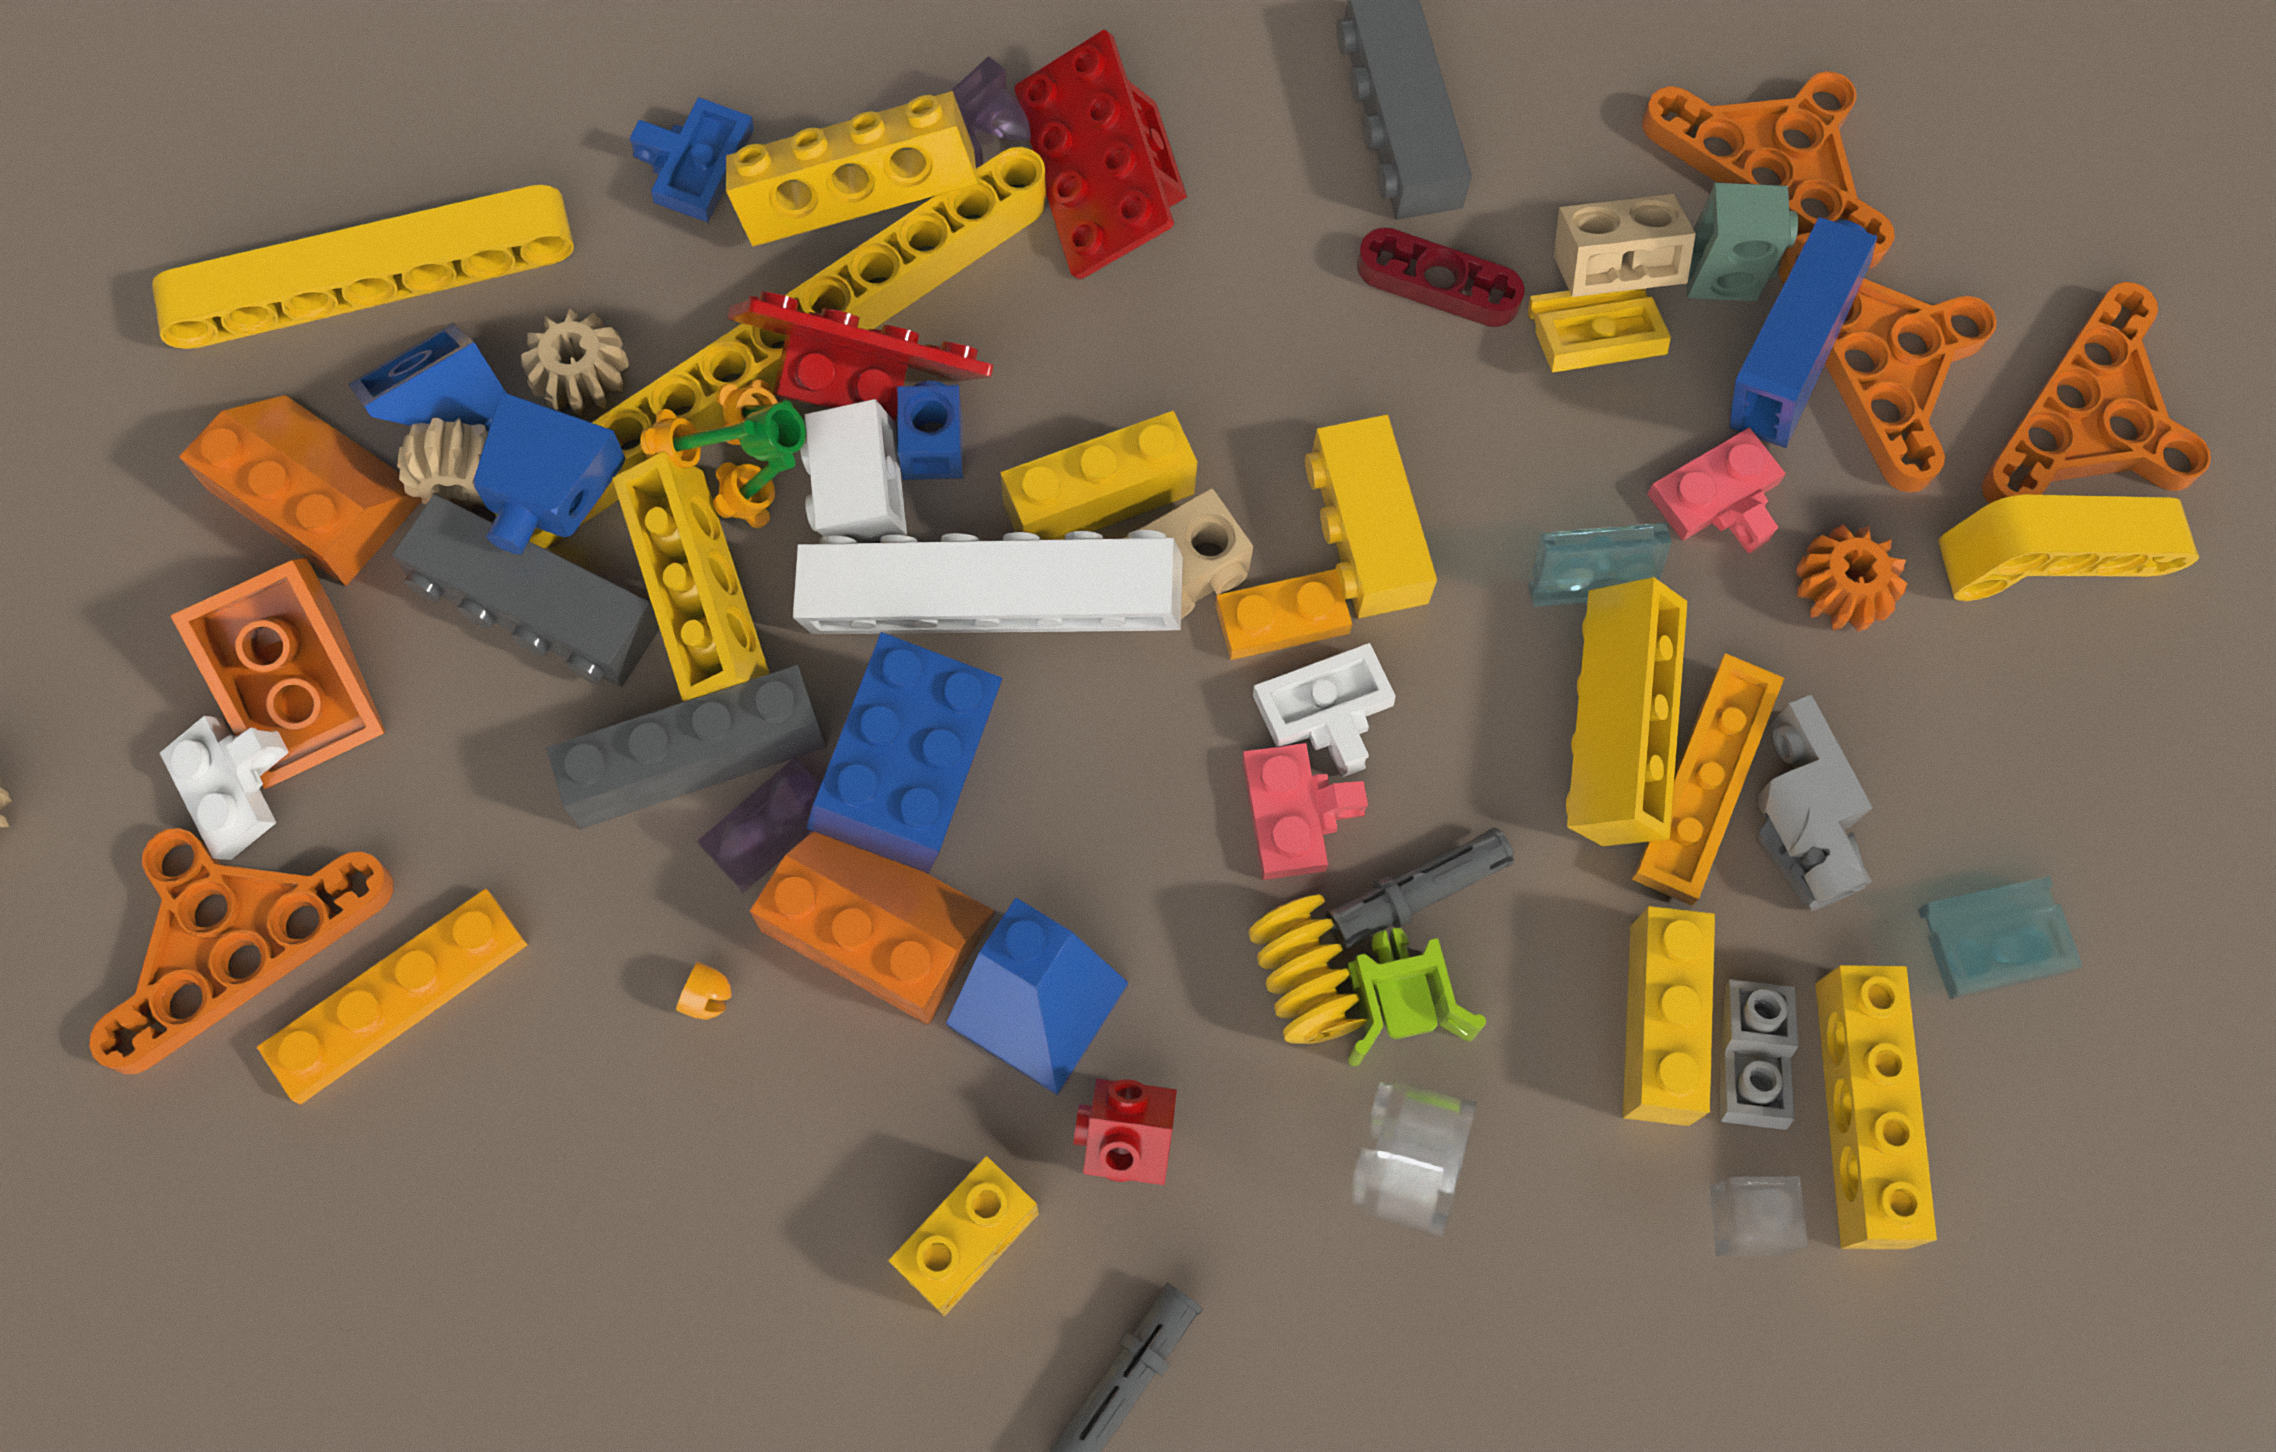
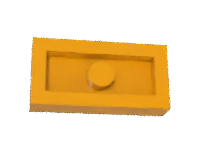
[1215,569,1353,660]

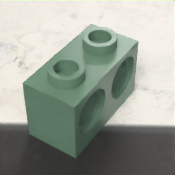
[1686,183,1798,301]

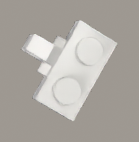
[1253,643,1396,778]
[160,715,289,860]

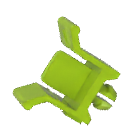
[1346,928,1486,1067]

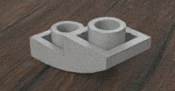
[1720,979,1799,1130]

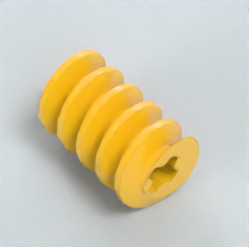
[1248,894,1368,1044]

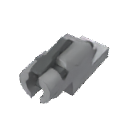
[1756,694,1873,912]

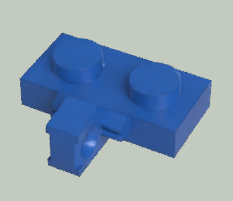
[629,97,754,223]

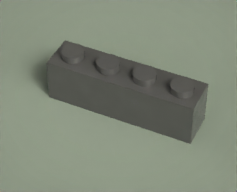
[1337,0,1472,220]
[392,494,660,687]
[546,665,826,829]

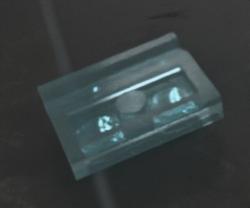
[1528,523,1672,607]
[1918,876,2083,999]

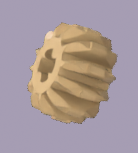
[521,308,629,417]
[397,417,488,511]

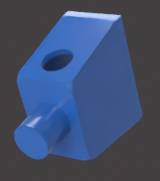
[474,392,626,555]

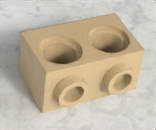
[1553,194,1696,297]
[1123,488,1253,619]

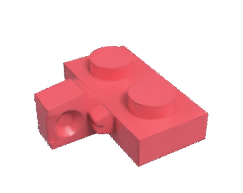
[1647,427,1786,554]
[1242,743,1368,880]

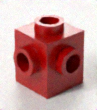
[1073,1078,1177,1185]

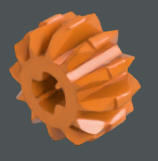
[1795,524,1908,632]

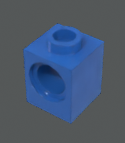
[897,381,963,480]

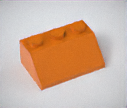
[179,395,422,586]
[749,831,995,1026]

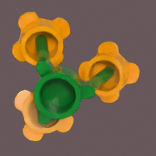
[640,380,806,528]

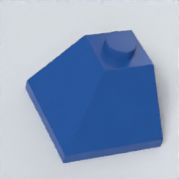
[348,323,506,432]
[946,898,1128,1096]

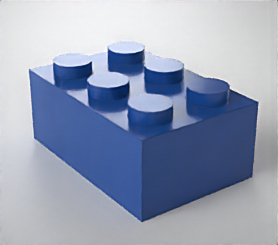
[806,632,1003,874]

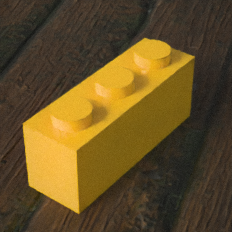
[1000,410,1198,540]
[1305,414,1437,619]
[1623,906,1715,1126]

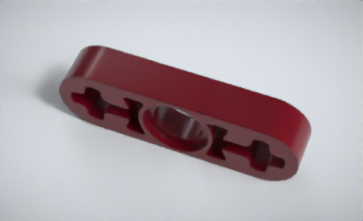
[1357,227,1525,327]

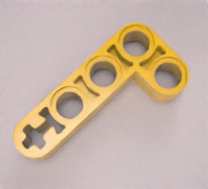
[1938,494,2199,601]

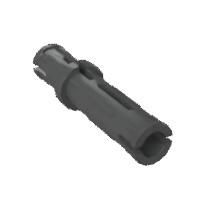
[1325,827,1514,950]
[1050,1282,1203,1452]

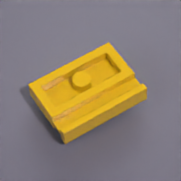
[1527,288,1671,373]

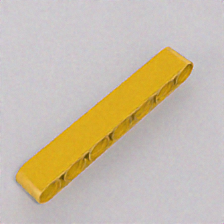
[152,185,574,349]

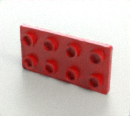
[1014,29,1187,280]
[727,291,994,422]

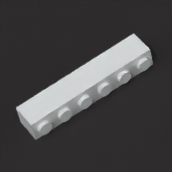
[793,530,1183,634]

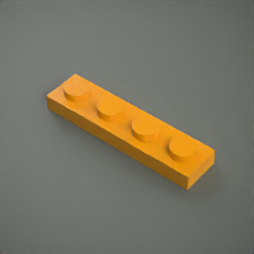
[1632,653,1784,906]
[257,888,528,1105]

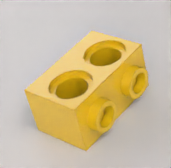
[888,1156,1039,1317]

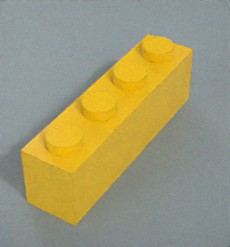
[1566,577,1688,847]

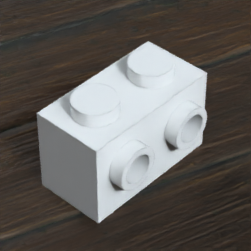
[800,399,907,543]

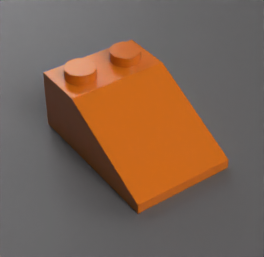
[170,557,386,790]

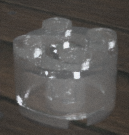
[1352,1080,1477,1237]

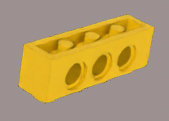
[726,91,978,247]
[612,450,770,702]
[1815,965,1937,1249]

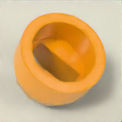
[676,961,732,1020]

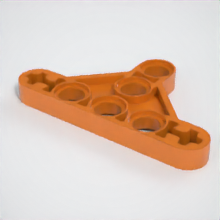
[1642,71,1895,269]
[1778,233,1997,493]
[1982,282,2211,504]
[89,828,394,1075]

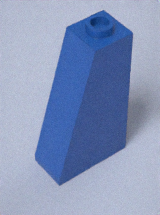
[1729,217,1877,448]

